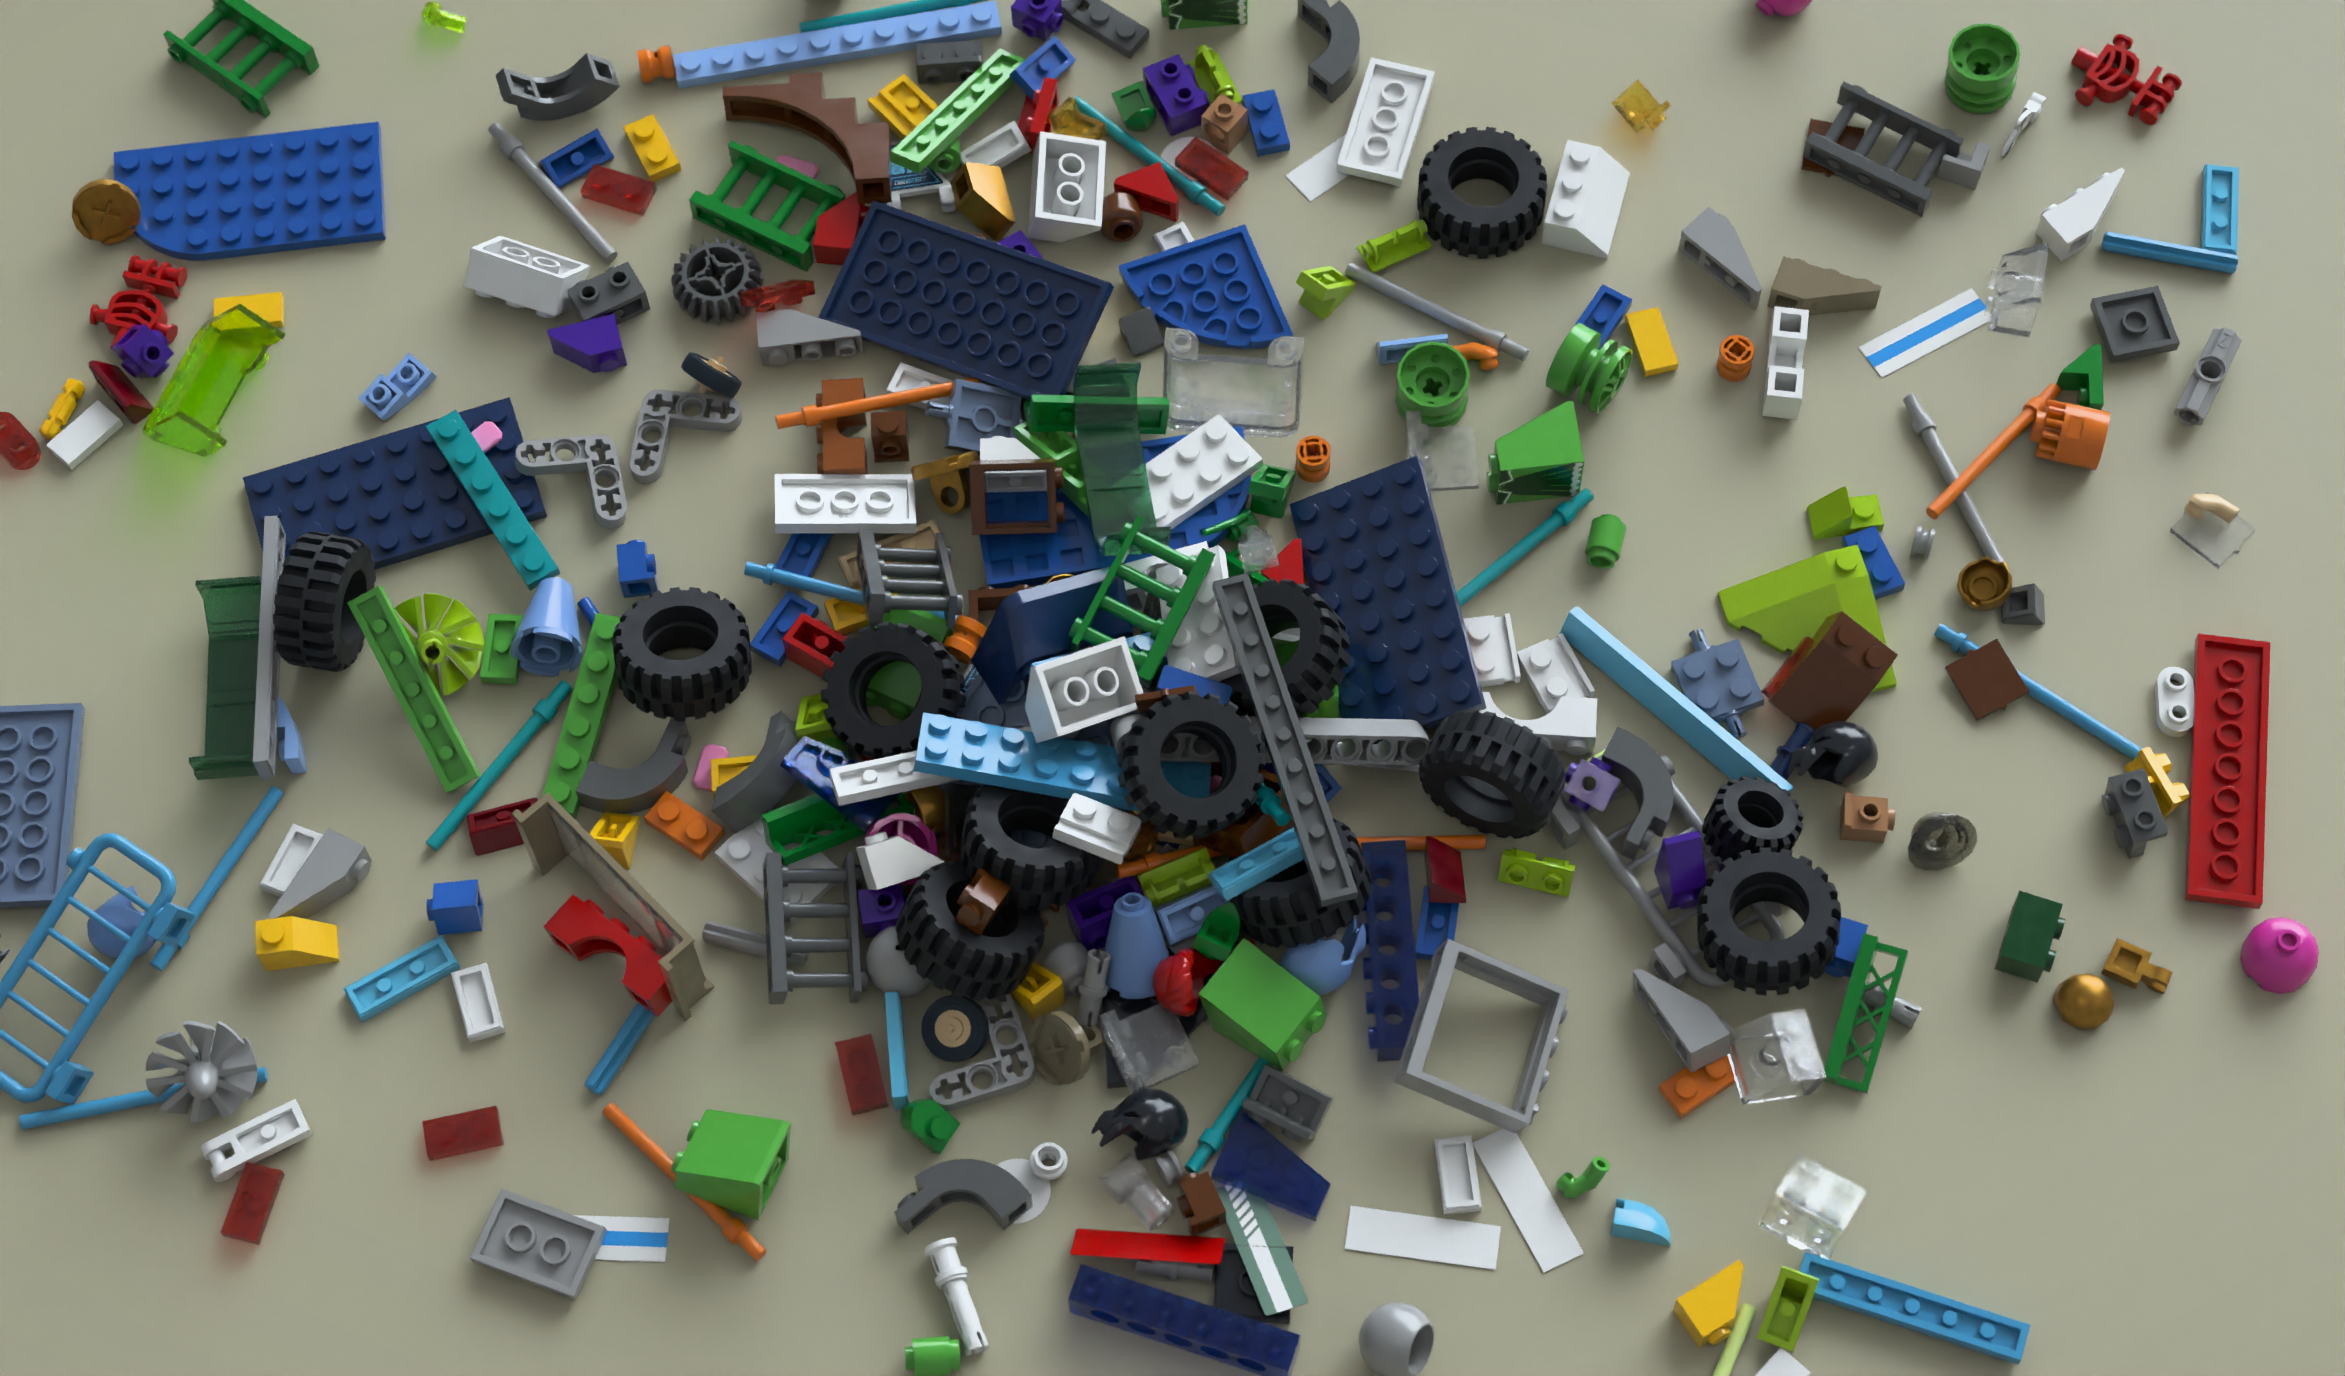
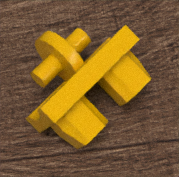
[2124,747,2190,820]

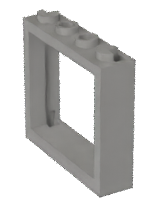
[1394,939,1569,1133]

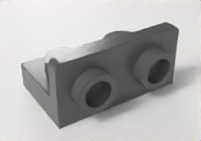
[916,40,983,85]

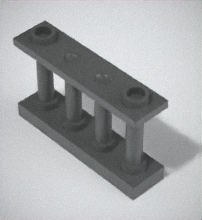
[1802,81,1964,217]
[856,530,963,628]
[763,852,867,1004]

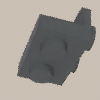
[2101,769,2168,859]
[1242,1064,1334,1142]

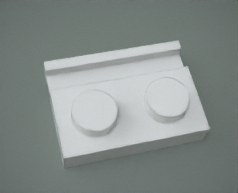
[1463,613,1521,687]
[1517,633,1595,714]
[1052,792,1142,865]

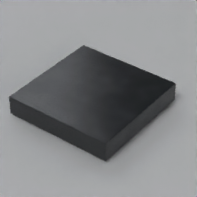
[1213,1243,1293,1324]

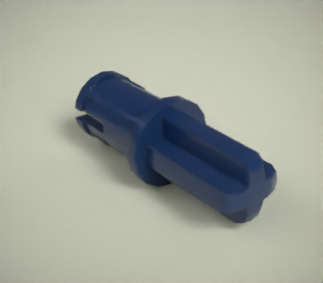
[1770,723,1815,781]

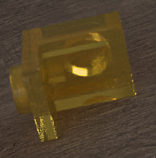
[1611,79,1671,133]
[1050,97,1107,140]

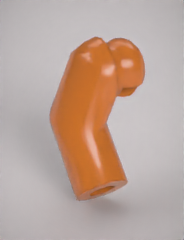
[1452,342,1498,370]

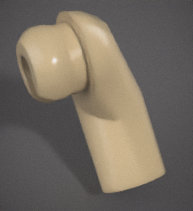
[2184,494,2240,524]

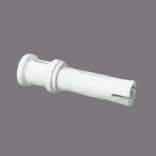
[924,1237,989,1356]

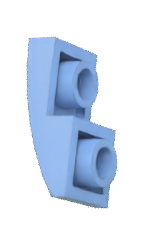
[358,353,436,421]
[277,696,306,774]

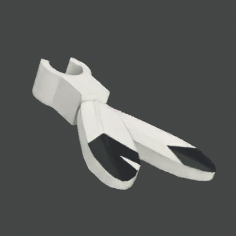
[2002,92,2046,157]

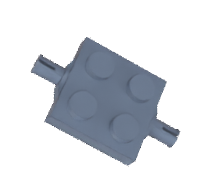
[925,379,1025,455]
[1671,628,1764,740]

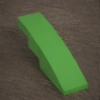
[1013,421,1128,527]

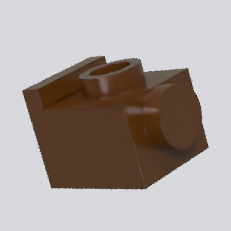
[871,410,909,463]
[955,868,1011,936]
[1176,1171,1226,1236]

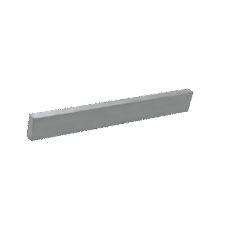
[253,516,286,779]

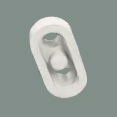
[2154,667,2194,737]

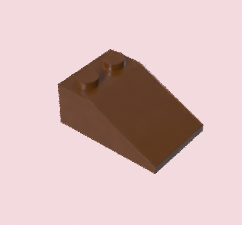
[1768,611,1898,730]

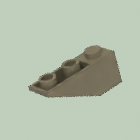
[1767,256,1882,316]

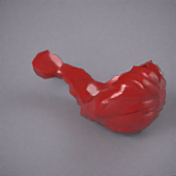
[1152,939,1257,1017]

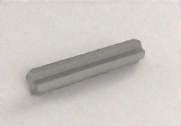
[702,921,809,966]

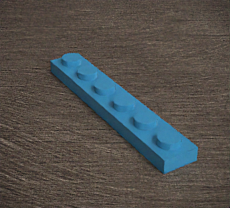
[1799,1252,2030,1365]

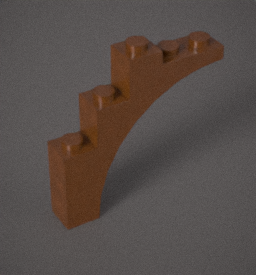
[723,72,892,204]

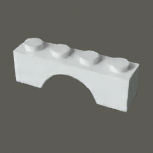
[1479,692,1597,755]

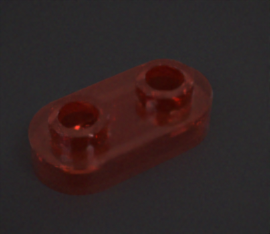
[0,412,42,470]

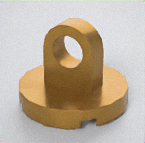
[72,179,141,244]
[910,450,979,514]

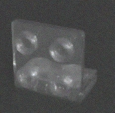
[1405,411,1480,492]
[1100,1004,1199,1093]
[1759,1155,1866,1259]

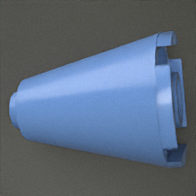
[510,577,582,677]
[1104,893,1170,999]

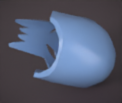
[87,886,157,959]
[1280,917,1366,996]

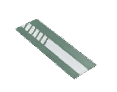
[1216,1177,1308,1316]

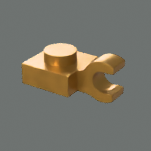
[2101,938,2173,994]

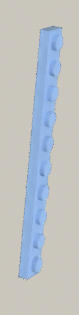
[673,0,1002,89]

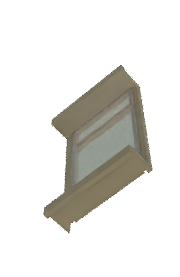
[512,792,715,1021]

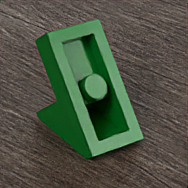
[2056,344,2104,410]
[1248,464,1296,518]

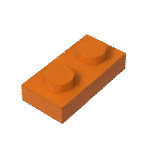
[644,791,725,861]
[1658,1055,1742,1119]

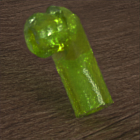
[422,1,467,33]

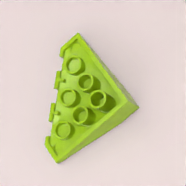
[1717,545,1897,693]

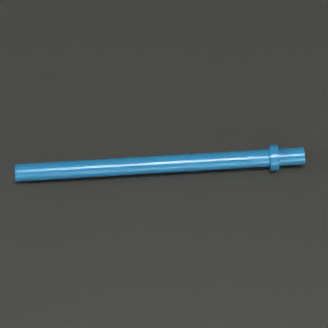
[744,561,958,629]
[1934,623,2142,760]
[19,1067,268,1130]

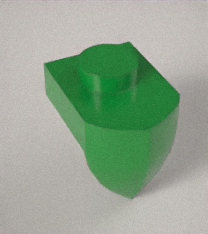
[1112,80,1156,132]
[1192,902,1241,962]
[900,1099,961,1154]

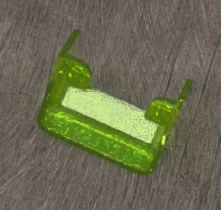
[142,304,286,457]

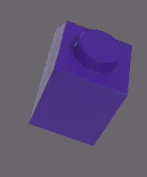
[547,314,627,373]
[1654,830,1707,910]

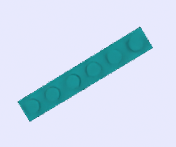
[426,410,560,591]

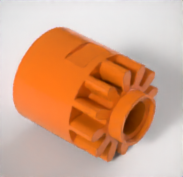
[2029,399,2110,471]

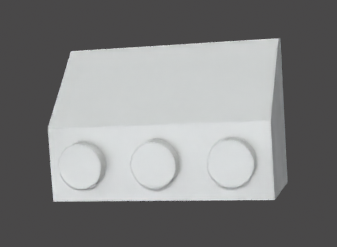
[1028,131,1106,243]
[1542,140,1630,259]
[464,236,591,318]
[1025,636,1143,743]

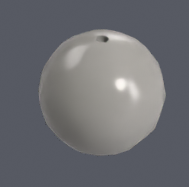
[865,925,932,998]
[1359,1302,1435,1376]

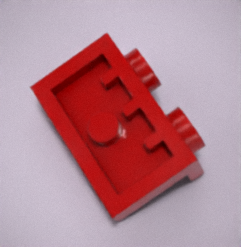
[1018,77,1059,154]

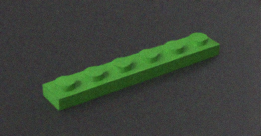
[891,49,1026,173]
[347,586,481,793]
[542,613,621,819]

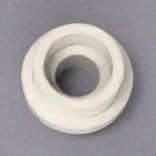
[1030,1142,1068,1180]

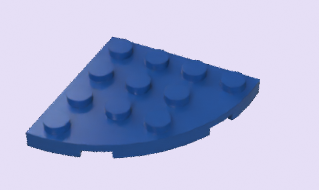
[1118,224,1293,349]

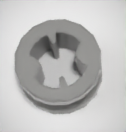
[1910,525,1935,560]
[1153,1149,1185,1188]

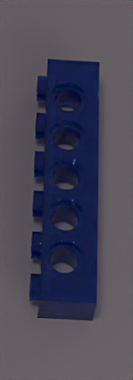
[1360,840,1419,1062]
[1068,1264,1301,1376]

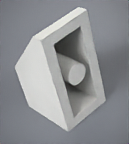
[980,436,1047,492]
[856,832,944,890]

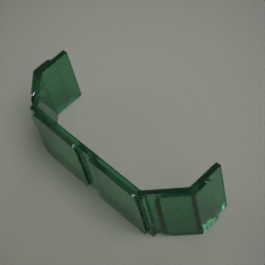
[1073,362,1172,556]
[189,576,262,780]

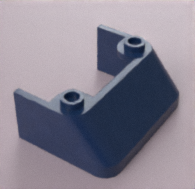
[971,566,1134,705]

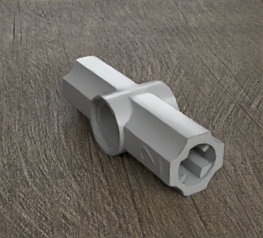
[2174,327,2242,426]

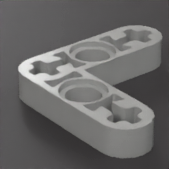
[629,390,742,484]
[515,435,627,529]
[929,994,1035,1111]

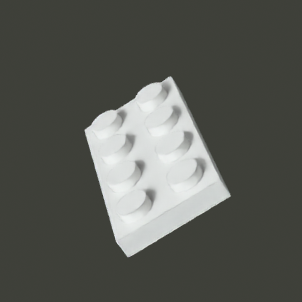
[1336,57,1435,186]
[1110,414,1263,540]
[774,474,916,533]
[1156,545,1241,682]

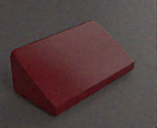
[88,360,154,424]
[467,797,538,856]
[1424,836,1466,903]

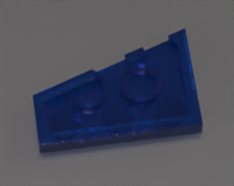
[780,736,903,832]
[1211,1109,1330,1222]

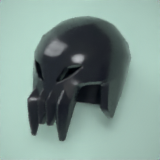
[1787,721,1878,787]
[1091,1088,1189,1161]

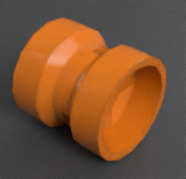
[637,45,676,83]
[1717,335,1755,382]
[1296,436,1331,483]
[943,615,987,665]

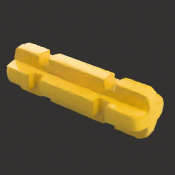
[39,378,85,440]

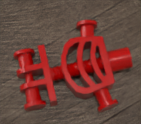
[2071,34,2182,125]
[89,255,187,351]

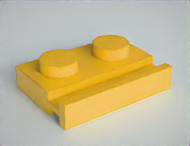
[867,74,938,140]

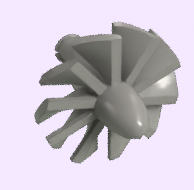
[146,1021,258,1123]

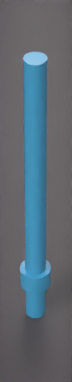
[149,786,284,971]

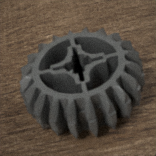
[671,236,763,325]

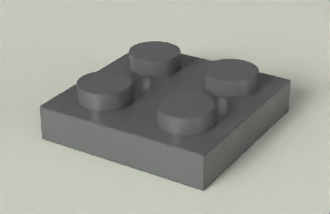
[2090,286,2180,363]

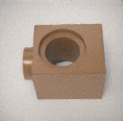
[1201,94,1248,155]

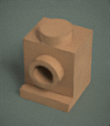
[1840,792,1895,843]

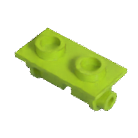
[1186,45,1243,105]
[1357,219,1432,273]
[1137,847,1216,907]
[1497,847,1576,897]

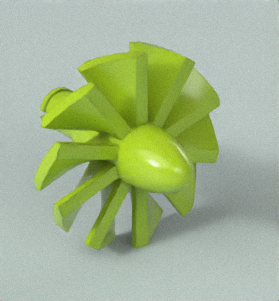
[394,593,484,696]

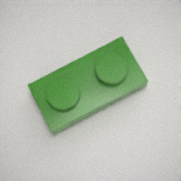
[480,614,524,684]

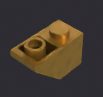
[950,162,1016,241]

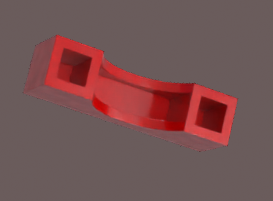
[543,894,672,1017]

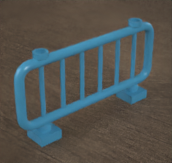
[0,833,196,1104]

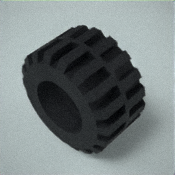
[1702,776,1803,863]

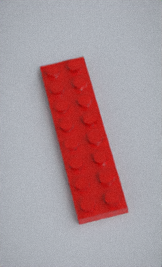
[2185,633,2270,909]

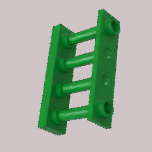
[163,0,320,118]
[689,141,846,272]
[1068,515,1216,688]

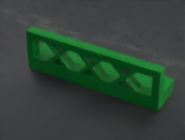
[1024,395,1170,434]
[761,787,915,866]
[1822,933,1908,1094]

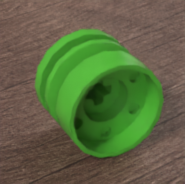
[1945,23,2020,114]
[1546,323,1633,414]
[1396,341,1470,433]

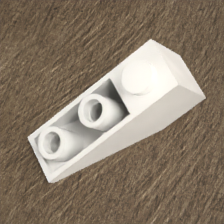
[2036,167,2125,261]

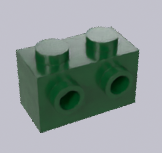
[1994,890,2065,983]

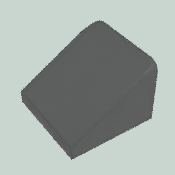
[1119,307,1165,357]
[2001,583,2045,625]

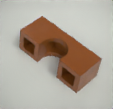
[816,378,868,474]

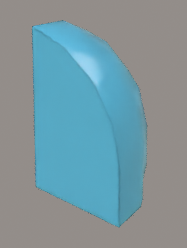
[1611,1198,1671,1247]

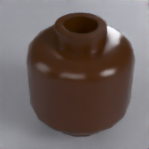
[1101,192,1143,242]

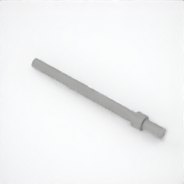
[488,122,618,262]
[1345,262,1529,361]
[1903,394,2005,562]

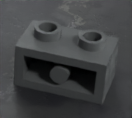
[567,262,650,325]

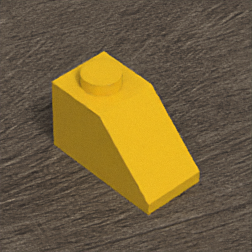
[255,916,339,971]
[1673,1259,1744,1348]

